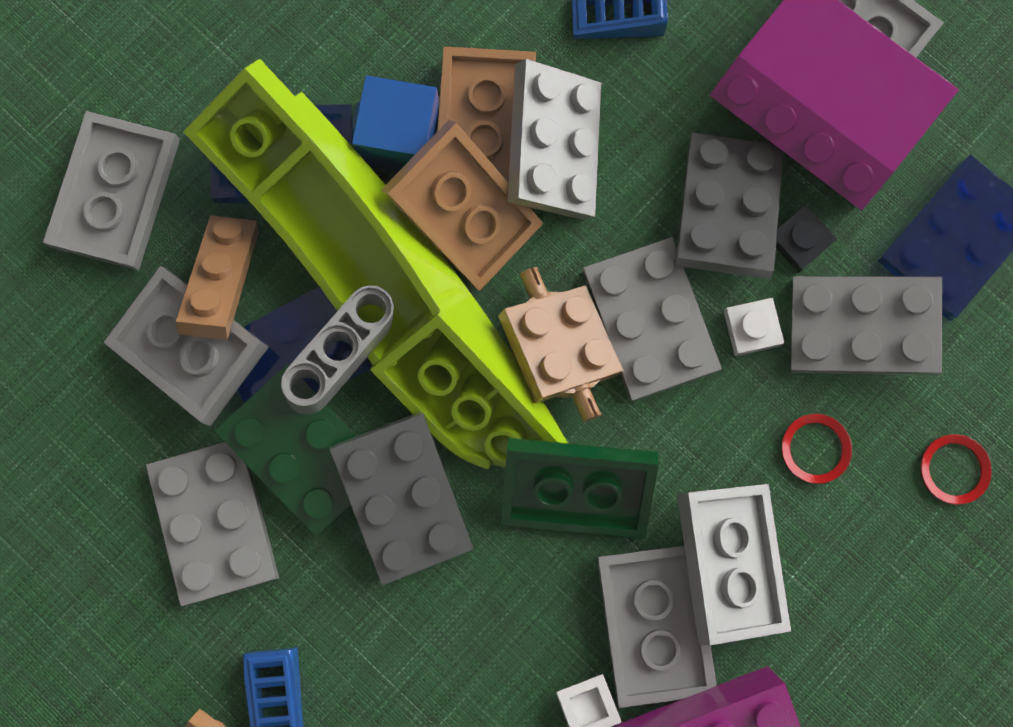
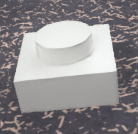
[724,298,784,356]
[556,674,621,727]

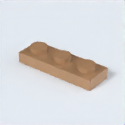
[176,215,258,340]

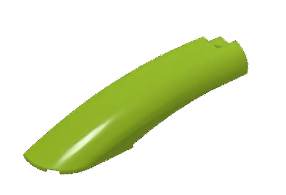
[183,59,568,470]

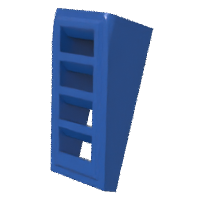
[572,0,668,39]
[243,647,303,727]

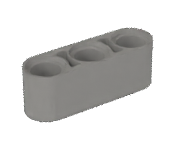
[281,285,394,415]

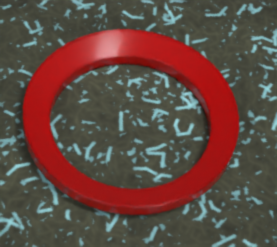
[781,414,852,484]
[920,434,992,505]

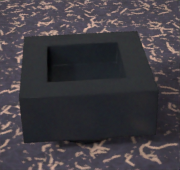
[776,205,837,273]

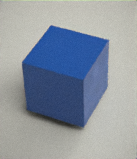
[352,75,439,172]

